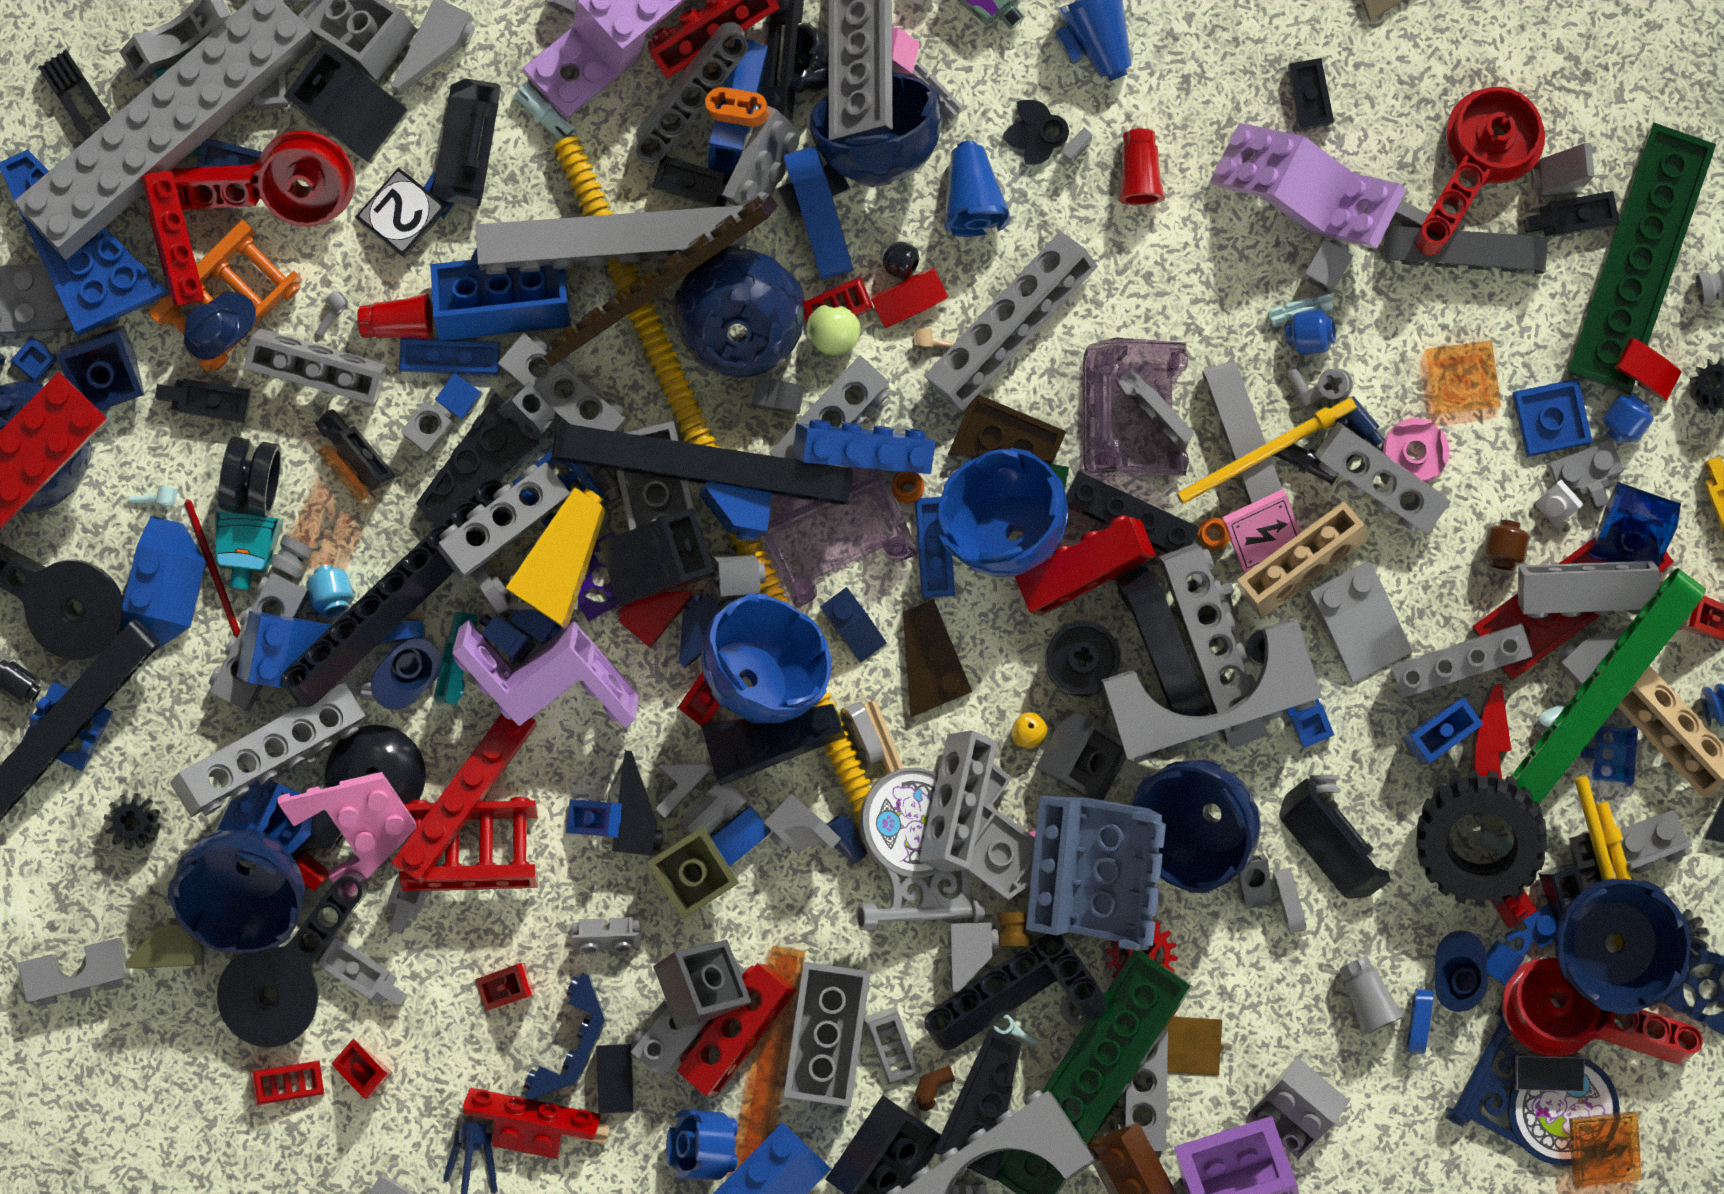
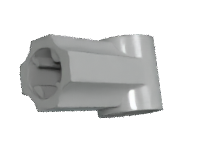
[680,782,749,835]

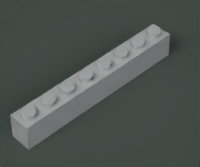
[475,205,747,274]

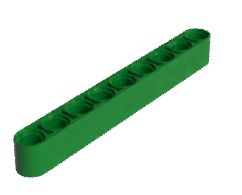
[1510,568,1706,804]

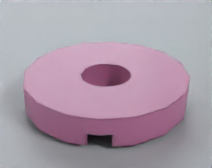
[1382,418,1449,482]

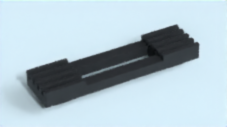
[762,0,804,121]
[38,49,111,140]

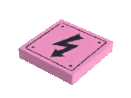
[1222,489,1300,574]

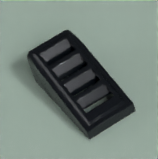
[1538,864,1584,925]

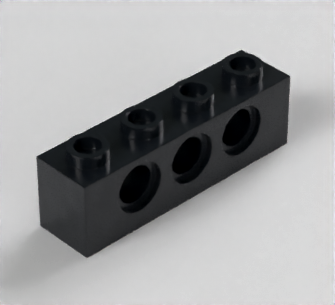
[1066,471,1200,554]

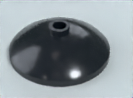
[325,725,426,804]

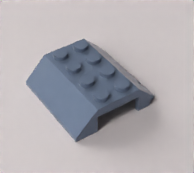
[1026,796,1166,951]

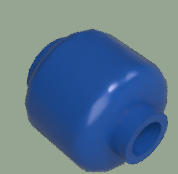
[1286,310,1336,355]
[1603,393,1654,445]

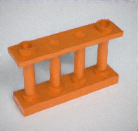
[147,219,302,373]

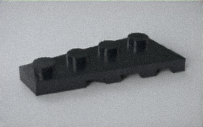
[416,392,540,526]
[701,704,845,786]
[934,1029,1022,1181]

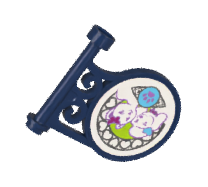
[1445,1004,1620,1166]

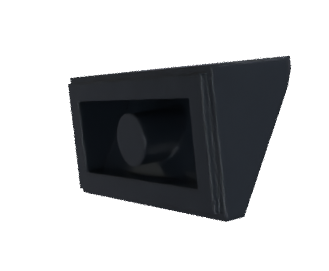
[596,1044,634,1114]

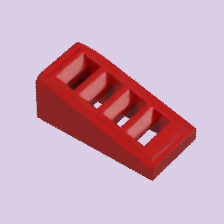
[803,277,873,323]
[250,1060,325,1106]

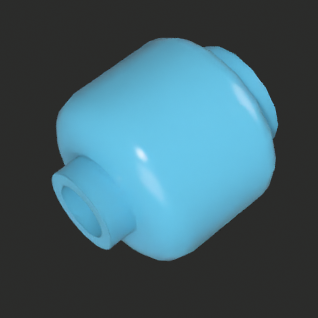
[306,565,354,617]

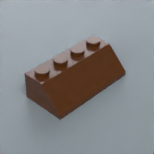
[1087,1122,1177,1194]

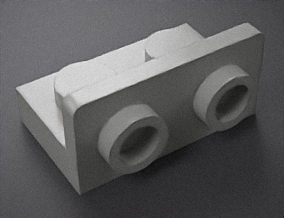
[1620,809,1693,874]

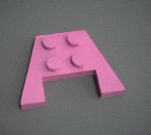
[277,772,417,896]

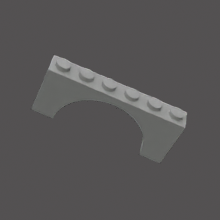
[1101,618,1322,763]
[886,1090,1097,1194]

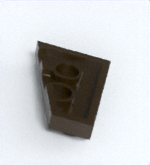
[948,394,1066,463]
[903,599,972,718]

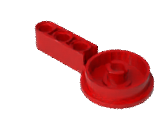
[1415,87,1545,255]
[170,131,356,227]
[1501,958,1703,1064]

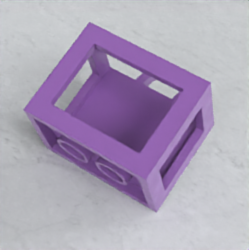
[1174,1116,1299,1194]

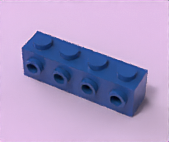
[792,419,936,474]

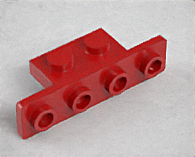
[141,170,205,306]
[462,1088,601,1160]

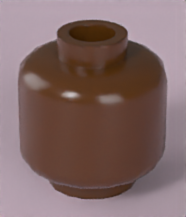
[1482,520,1530,571]

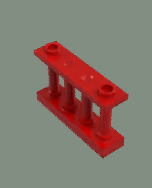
[399,797,538,892]

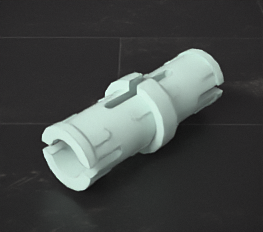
[514,83,576,141]

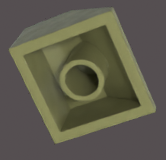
[646,826,739,920]
[125,918,204,969]

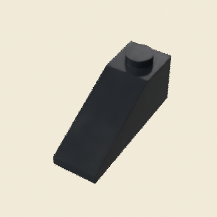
[612,750,663,857]

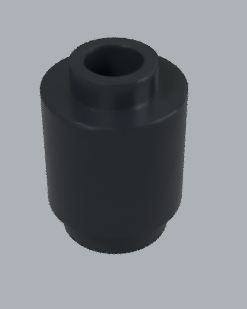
[1245,630,1265,666]
[0,659,42,706]

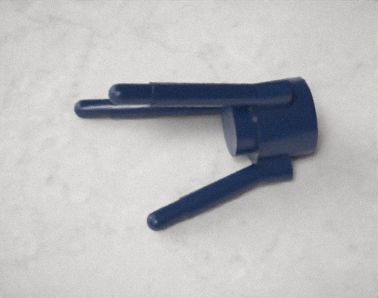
[443,1122,498,1194]

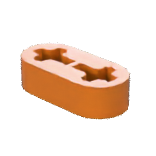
[705,87,769,127]

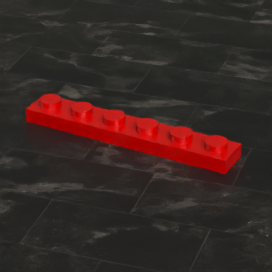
[391,713,537,884]

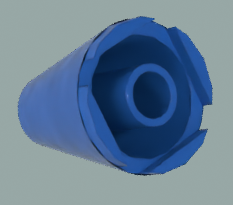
[1058,0,1132,81]
[944,141,1011,237]

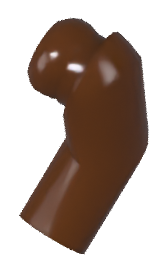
[914,1066,955,1111]

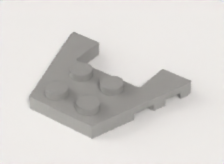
[966,764,1035,901]

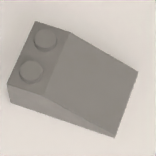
[297,0,418,81]
[1306,561,1412,683]

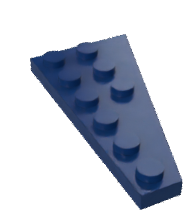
[0,149,170,336]

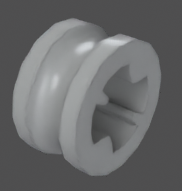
[1309,775,1340,793]

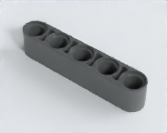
[634,22,748,164]
[1383,226,1548,274]

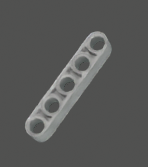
[1202,360,1282,504]

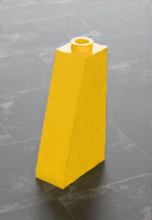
[505,487,606,629]

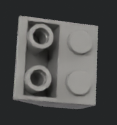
[1247,1057,1349,1159]

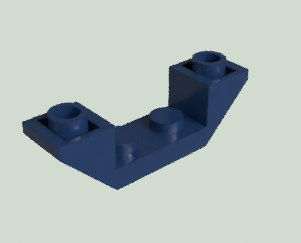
[523,973,607,1100]

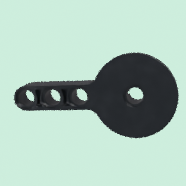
[0,543,123,660]
[217,871,369,1047]

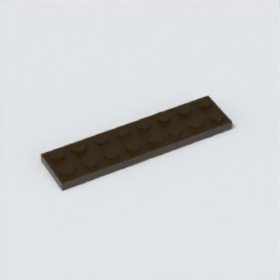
[544,195,778,367]

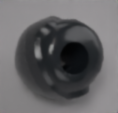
[883,241,919,279]

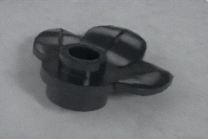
[1003,100,1069,165]

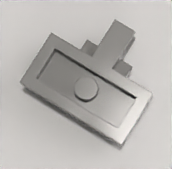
[1548,440,1624,509]
[471,561,510,616]

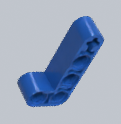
[784,146,854,280]

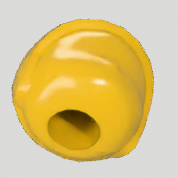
[1011,712,1048,749]

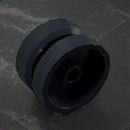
[218,436,281,517]
[1045,621,1120,697]

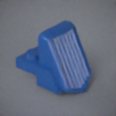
[215,768,312,854]

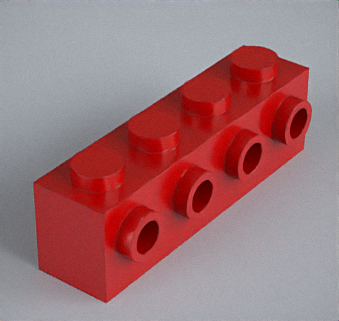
[648,0,779,79]
[1014,515,1157,616]

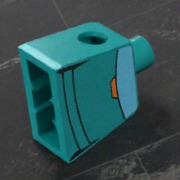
[215,511,283,591]

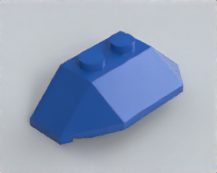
[120,516,207,652]

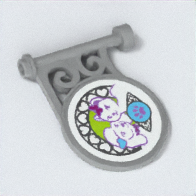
[856,768,985,930]

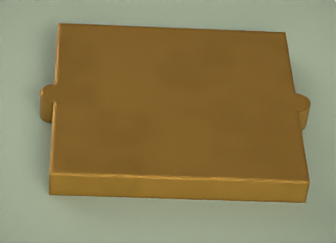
[1167,1016,1224,1075]

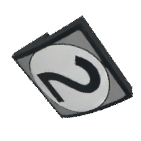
[355,167,448,258]

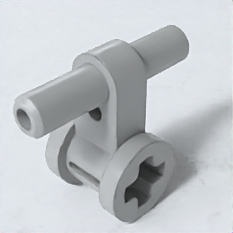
[1286,368,1354,431]

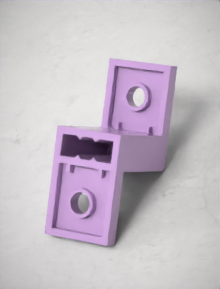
[522,0,686,120]
[1210,123,1407,249]
[452,620,639,728]

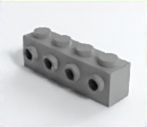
[1518,561,1659,618]
[631,962,746,1078]

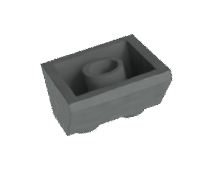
[1035,709,1126,801]
[653,939,751,1029]

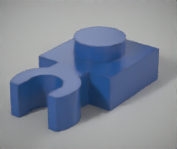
[1505,903,1558,955]

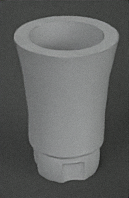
[1339,956,1405,1036]

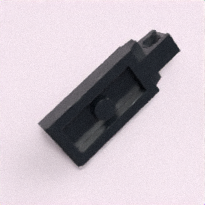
[652,156,730,207]
[1523,191,1620,237]
[155,378,251,424]
[315,409,395,491]

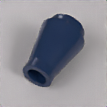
[826,813,868,865]

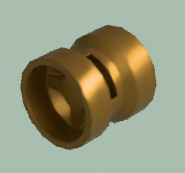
[998,912,1032,946]

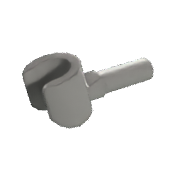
[315,291,348,337]

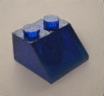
[1590,481,1681,567]

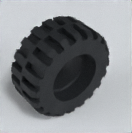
[1416,770,1547,906]

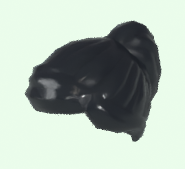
[791,23,829,94]

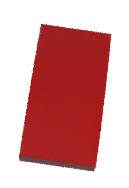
[871,267,948,328]
[1615,338,1682,401]

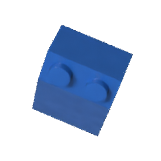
[236,611,335,689]

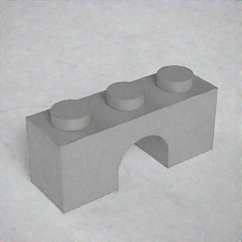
[18,938,131,1007]

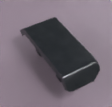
[432,78,501,206]
[1279,779,1391,899]

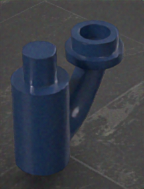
[1333,396,1385,463]

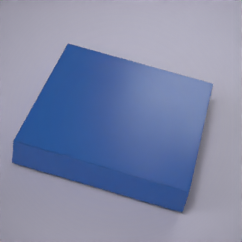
[1512,379,1593,458]

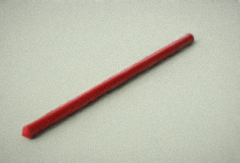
[184,499,241,638]

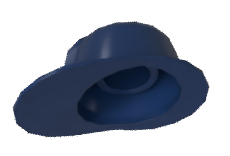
[184,292,256,360]
[371,638,442,710]
[1435,930,1489,1012]

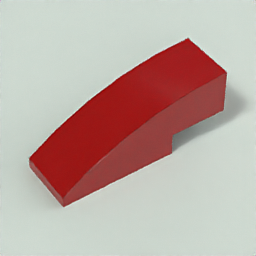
[1470,684,1512,779]

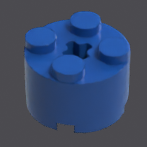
[666,1110,738,1180]

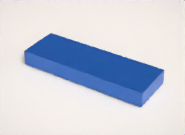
[399,338,501,376]
[915,497,955,599]

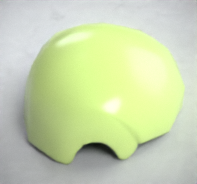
[806,305,861,356]

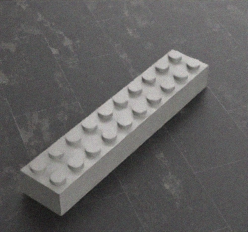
[14,0,316,261]

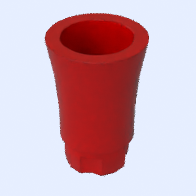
[1119,128,1165,205]
[357,293,433,339]

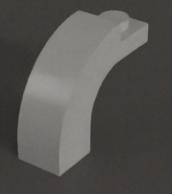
[119,0,231,80]

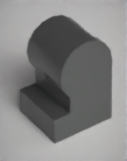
[752,375,805,414]
[497,382,556,440]
[1238,854,1273,909]

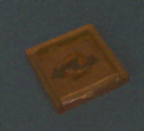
[1425,341,1501,415]
[317,445,377,510]
[1569,1111,1642,1187]

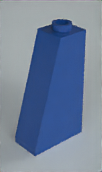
[708,39,768,177]

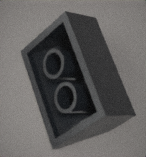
[825,1095,941,1194]

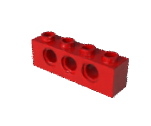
[676,963,797,1097]

